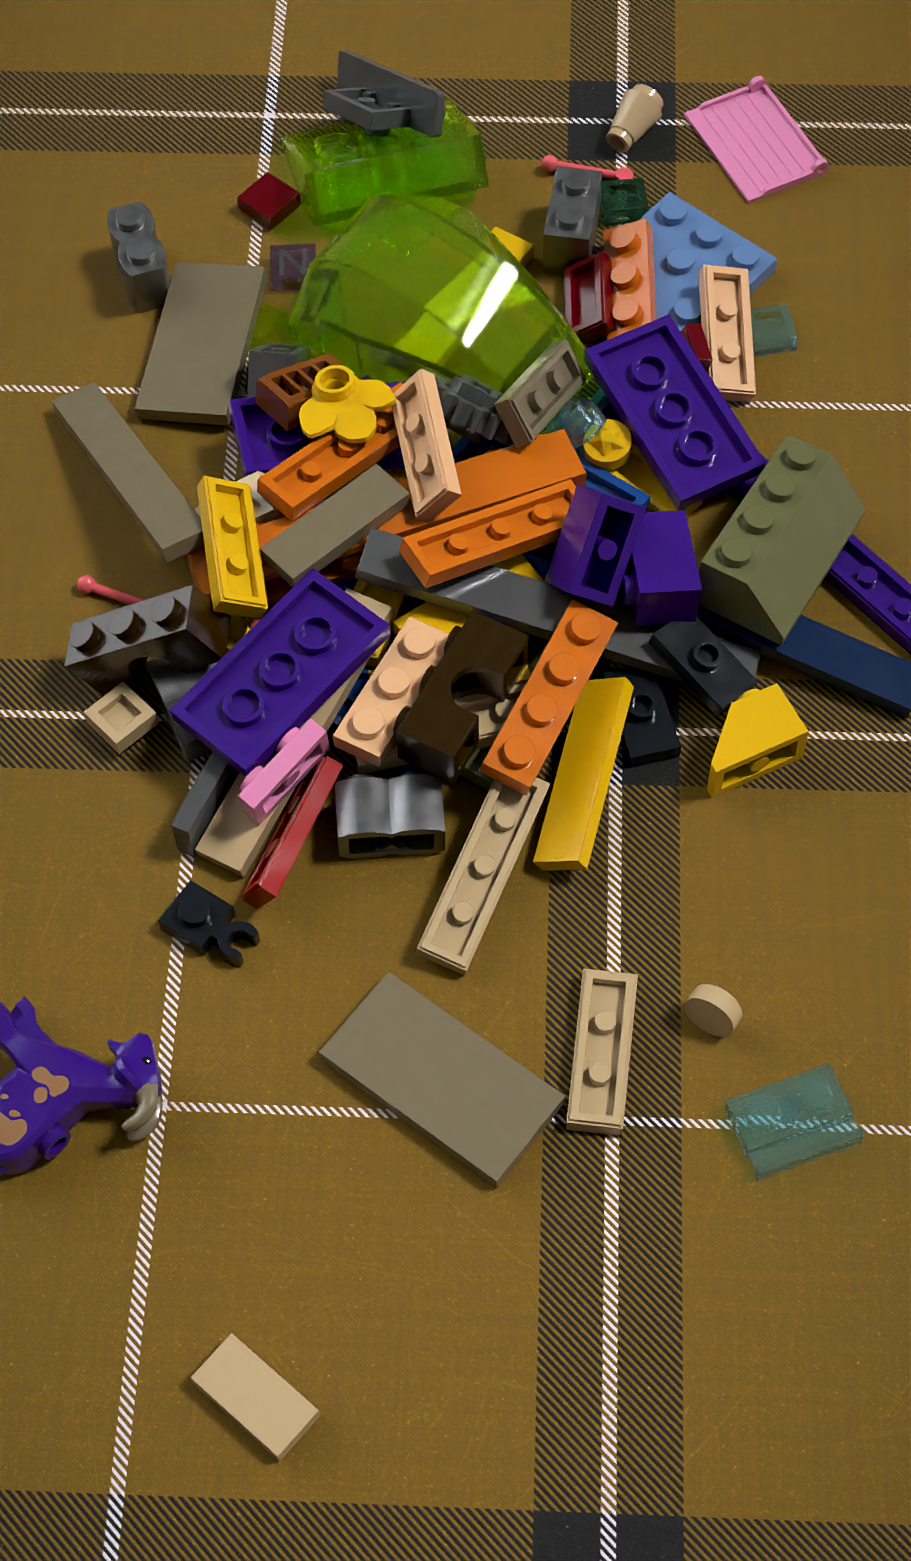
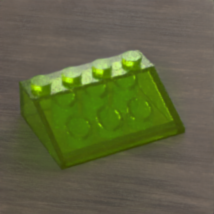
[279,98,489,229]

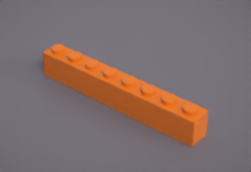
[187,429,587,605]

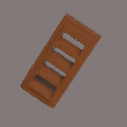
[256,353,361,432]

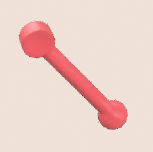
[541,155,633,187]
[77,575,143,605]

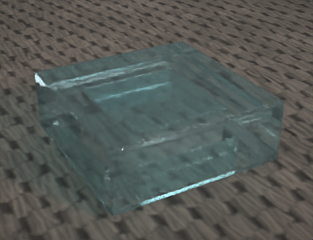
[751,304,798,356]

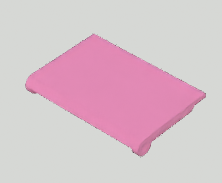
[684,76,829,204]

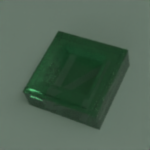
[600,178,649,226]

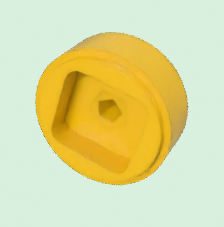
[583,419,632,470]

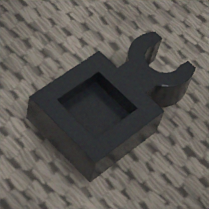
[158,880,260,968]

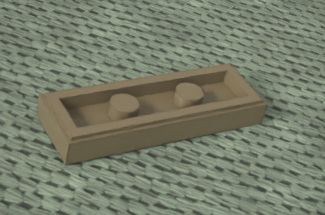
[494,338,586,448]
[260,464,411,587]

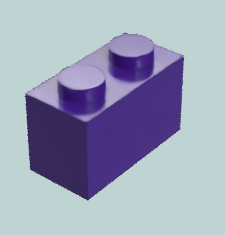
[545,484,647,606]
[620,510,702,626]

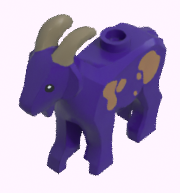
[0,996,163,1176]

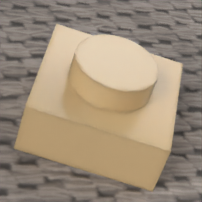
[84,682,159,754]

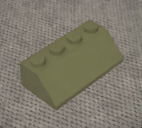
[698,434,866,645]

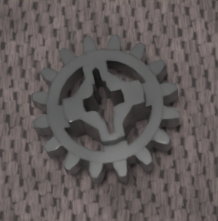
[435,375,514,444]

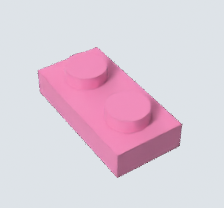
[238,718,330,825]

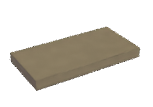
[134,262,268,426]
[319,971,565,1188]

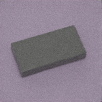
[171,751,240,857]

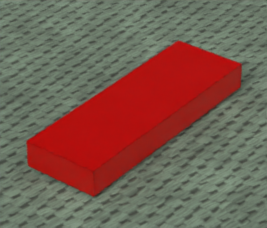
[242,756,343,909]

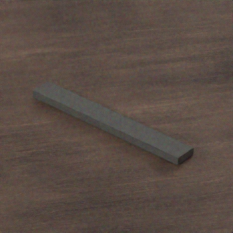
[355,527,761,684]

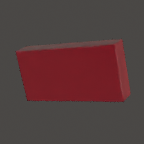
[564,250,614,349]

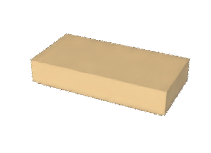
[190,1333,320,1462]

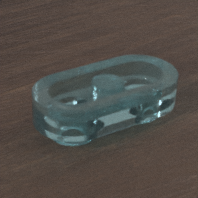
[545,396,606,449]

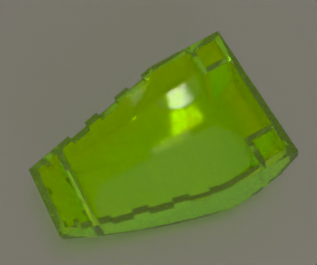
[287,194,593,434]

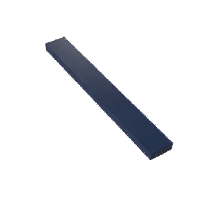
[535,541,911,718]

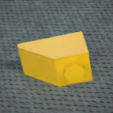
[707,683,809,798]

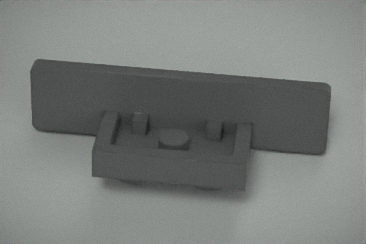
[323,50,446,138]

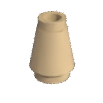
[606,84,664,153]

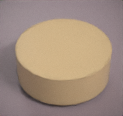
[684,984,743,1037]

